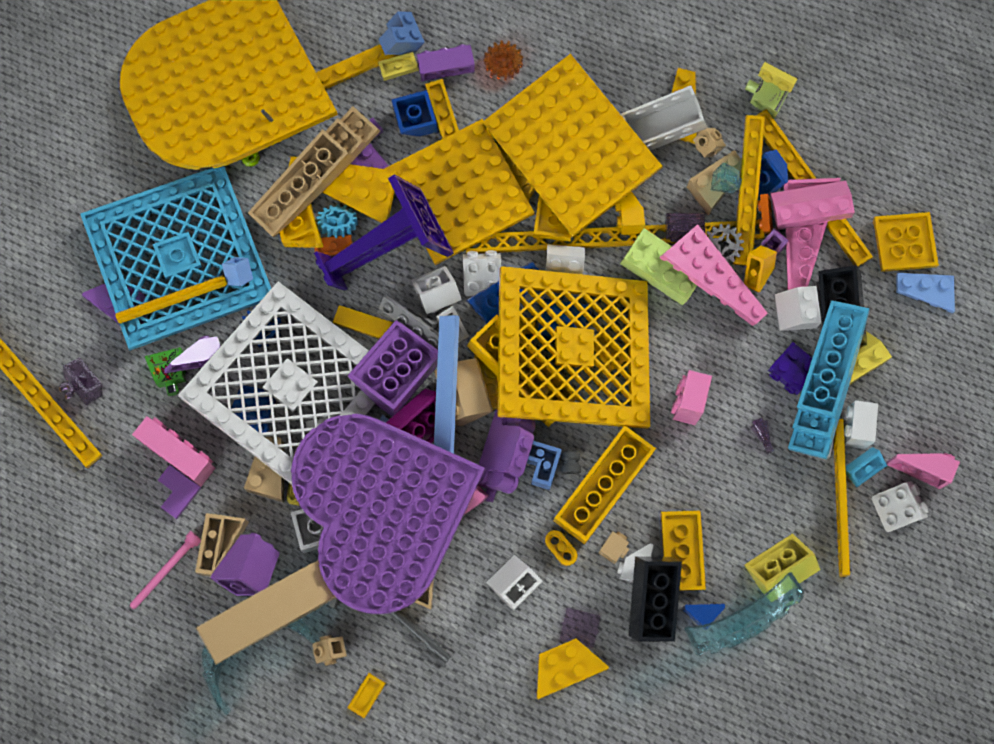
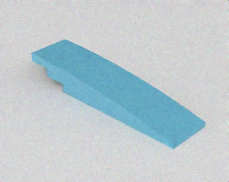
[788,300,870,460]

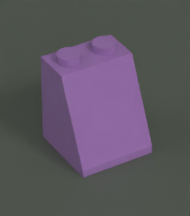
[210,533,280,596]

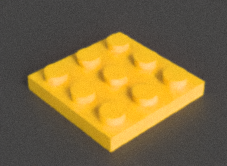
[873,212,939,272]

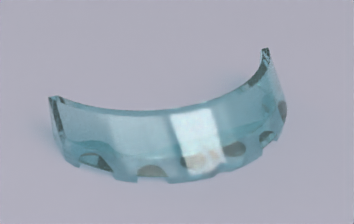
[684,572,804,656]

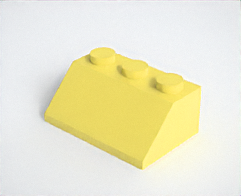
[849,331,892,385]
[744,534,820,602]

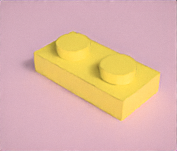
[378,52,419,81]
[758,62,797,93]

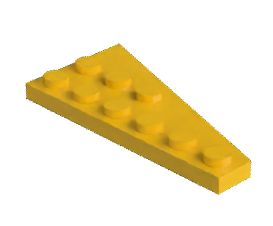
[288,156,398,223]

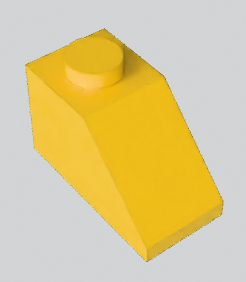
[744,245,777,292]

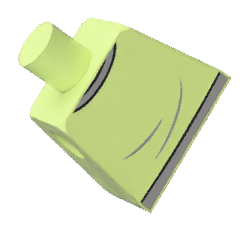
[745,80,789,119]

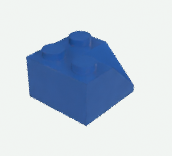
[391,90,437,137]

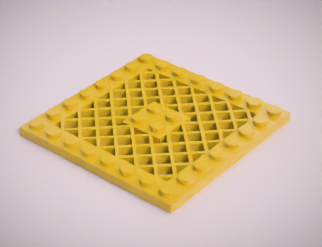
[498,266,650,429]

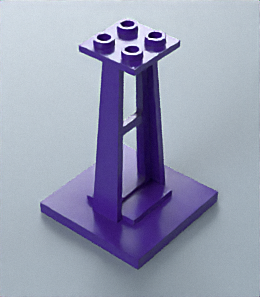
[314,174,454,291]

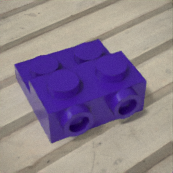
[768,342,812,395]

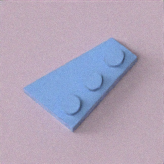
[896,273,955,313]

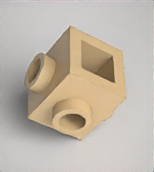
[693,128,726,158]
[312,635,347,666]

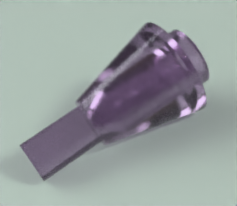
[750,418,774,454]

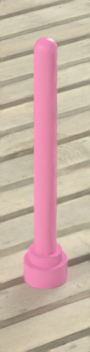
[130,530,201,609]

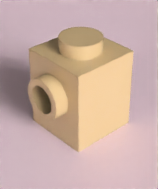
[599,531,629,564]

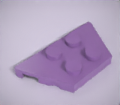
[82,283,146,325]

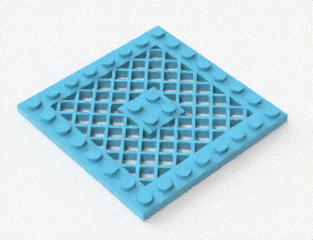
[80,166,272,350]

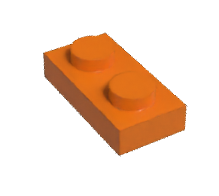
[758,194,773,235]
[314,235,352,257]

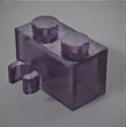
[59,357,103,405]

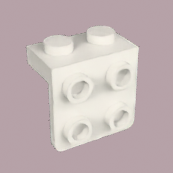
[463,250,501,296]
[872,481,928,532]

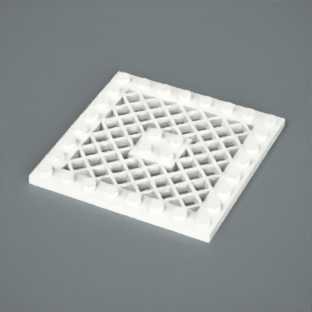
[178,281,375,485]

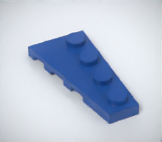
[466,262,539,324]

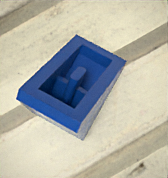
[683,604,725,630]

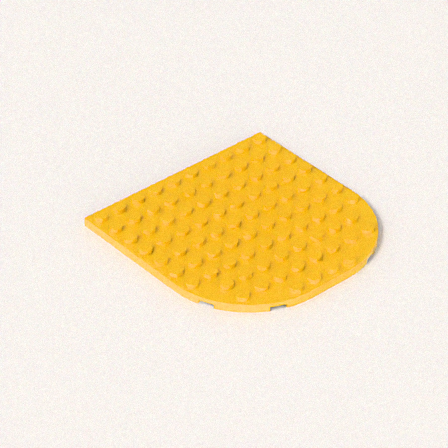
[120,0,338,170]

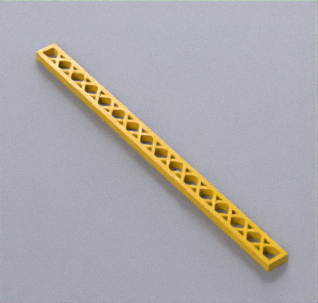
[466,220,765,254]

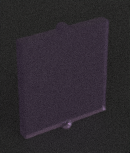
[559,608,601,648]

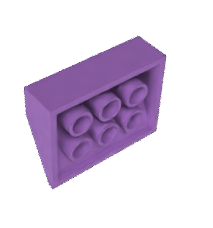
[348,320,438,417]

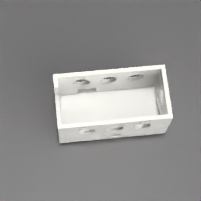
[621,86,708,151]

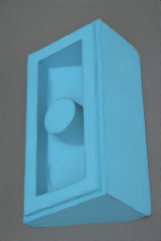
[846,447,887,487]

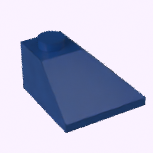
[758,149,788,200]

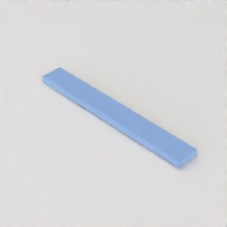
[434,315,459,454]

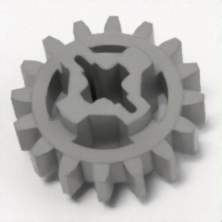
[706,224,744,263]

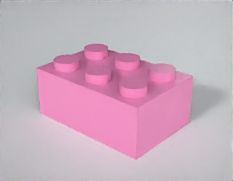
[671,370,712,425]

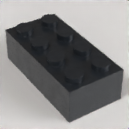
[818,265,867,345]
[628,556,682,642]

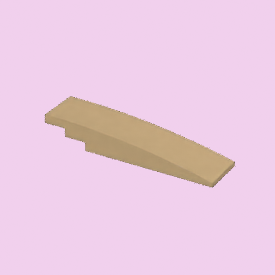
[248,106,380,237]
[196,560,336,664]

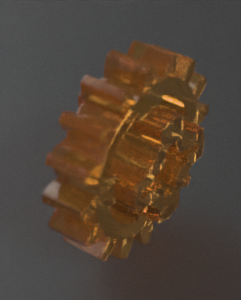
[484,40,523,80]

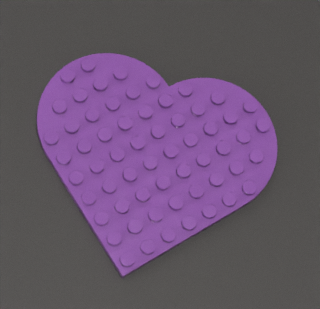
[291,414,485,614]

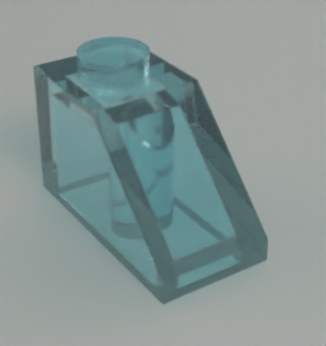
[711,163,741,194]

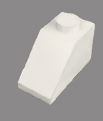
[617,544,653,582]

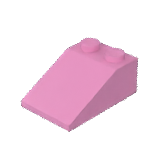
[886,453,960,489]

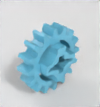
[316,204,358,238]

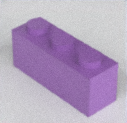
[417,44,475,81]

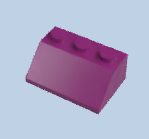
[386,388,436,443]

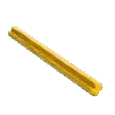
[115,275,227,324]

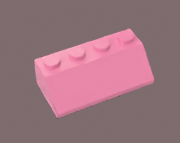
[770,180,855,230]

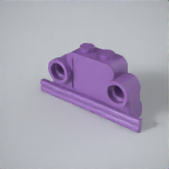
[478,410,535,502]

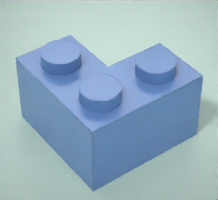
[379,11,425,55]
[527,441,562,490]

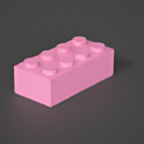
[132,416,216,487]

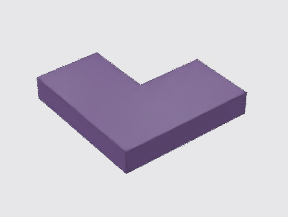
[158,465,201,519]

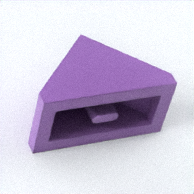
[759,228,789,256]

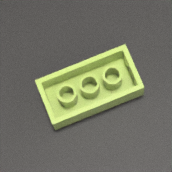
[620,228,697,305]

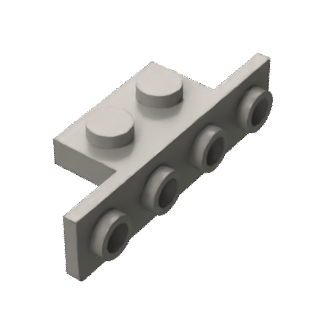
[378,295,439,350]

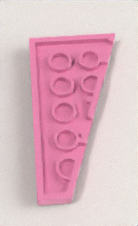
[783,178,841,290]
[659,224,768,326]

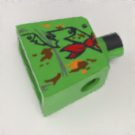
[145,347,186,396]

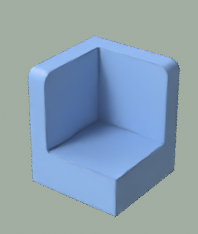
[222,257,253,286]

